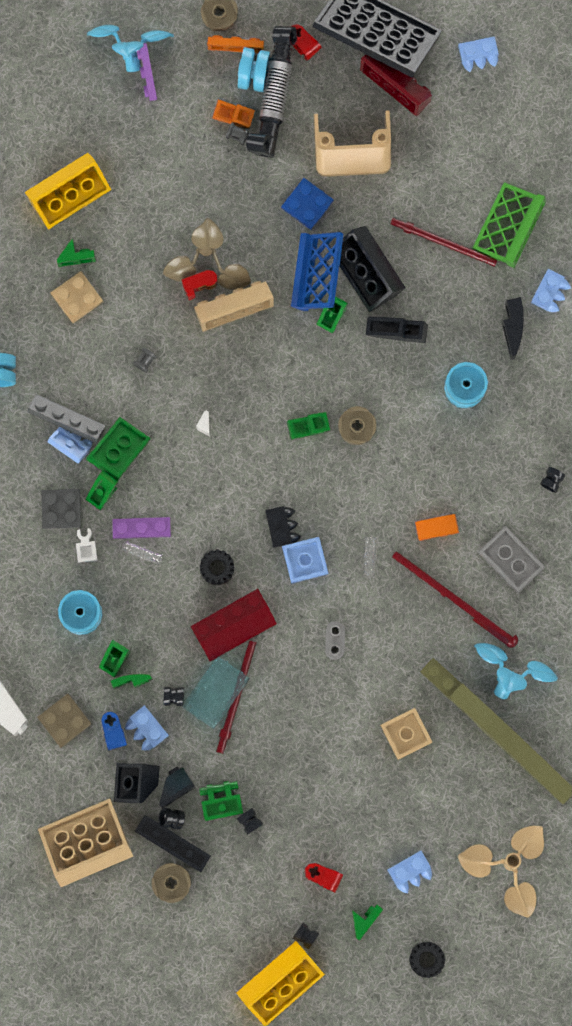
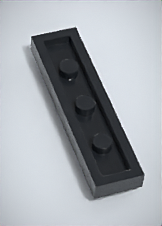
[135,815,211,873]

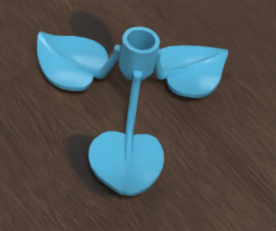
[87,25,174,72]
[474,643,558,699]

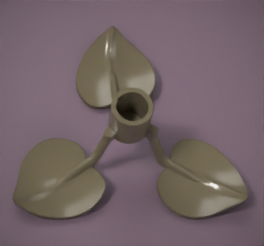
[163,217,251,290]

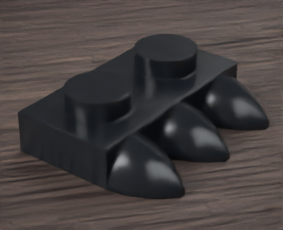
[265,506,301,548]

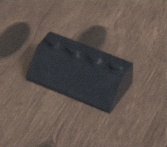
[339,226,406,313]

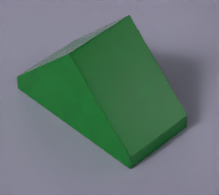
[316,296,348,334]
[98,640,131,678]

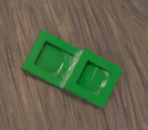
[287,412,330,440]
[110,674,153,689]

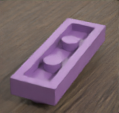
[137,43,157,101]
[113,517,171,539]

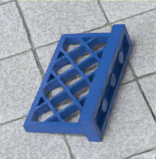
[291,232,344,311]

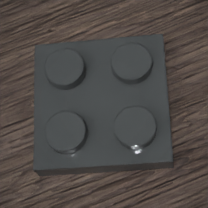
[41,489,81,529]

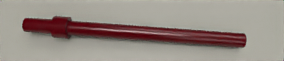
[390,218,497,267]
[216,641,256,754]

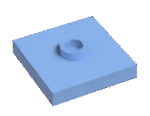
[282,537,329,584]

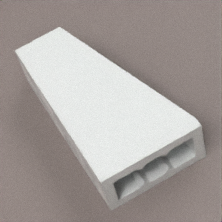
[0,681,28,736]

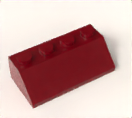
[360,55,432,117]
[190,588,277,662]

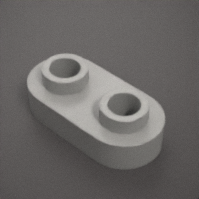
[325,621,345,660]

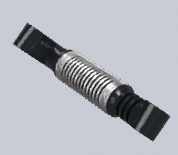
[246,26,297,158]

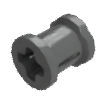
[226,123,249,145]
[133,348,157,373]

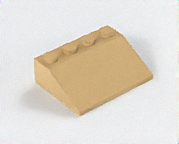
[38,799,133,887]

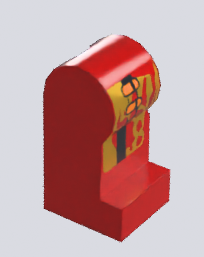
[181,270,218,300]

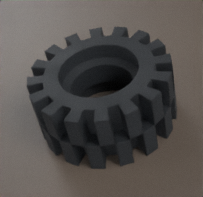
[200,549,234,585]
[409,942,445,978]

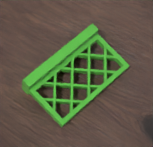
[473,182,546,268]

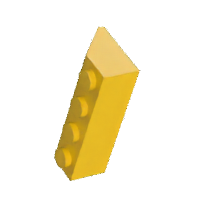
[25,153,112,230]
[236,941,325,1026]

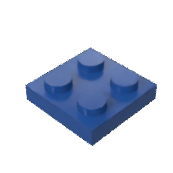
[281,178,334,230]

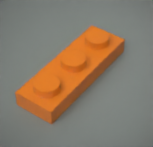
[207,35,264,53]

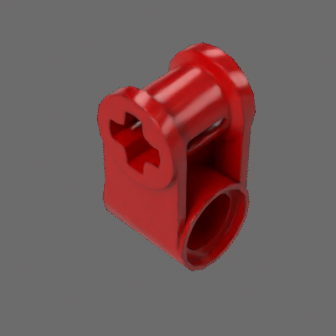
[291,24,322,61]
[304,863,343,893]

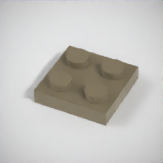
[37,694,92,748]

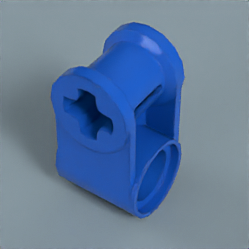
[101,712,127,751]

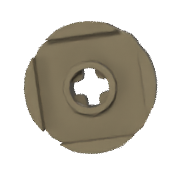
[201,0,238,31]
[338,406,376,445]
[152,863,191,903]

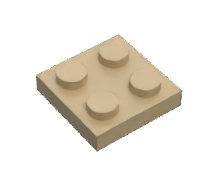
[50,271,103,323]
[380,708,433,760]

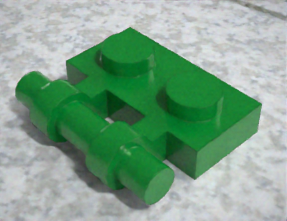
[199,781,243,821]

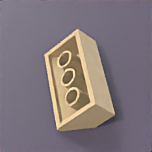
[194,281,274,332]

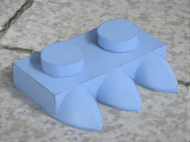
[458,36,499,72]
[531,269,571,312]
[48,427,92,464]
[125,705,169,751]
[387,850,432,893]

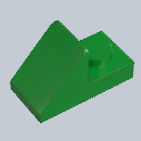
[57,239,96,267]
[85,471,118,510]
[352,904,383,941]

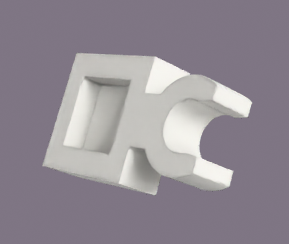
[76,528,98,563]

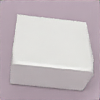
[196,410,210,436]

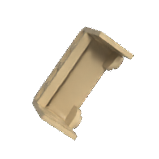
[314,110,391,177]

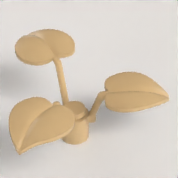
[458,826,544,918]

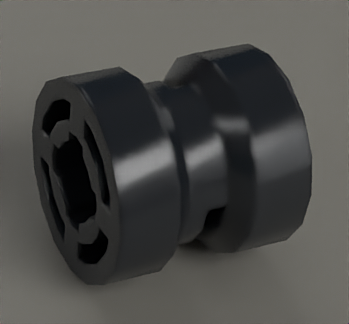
[540,467,565,493]
[163,686,184,707]
[158,808,185,830]
[237,808,263,835]
[292,922,319,950]

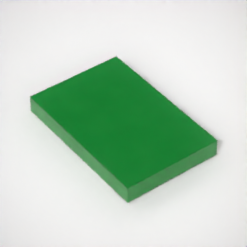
[86,417,151,481]

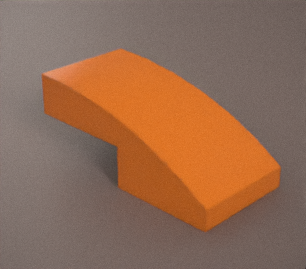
[212,99,255,128]
[415,514,459,541]

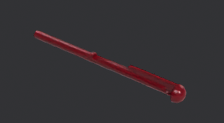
[392,551,519,648]

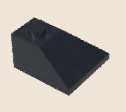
[113,763,160,804]
[159,766,196,808]

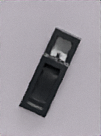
[502,297,524,360]
[365,316,428,343]

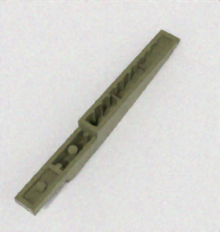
[420,658,572,804]

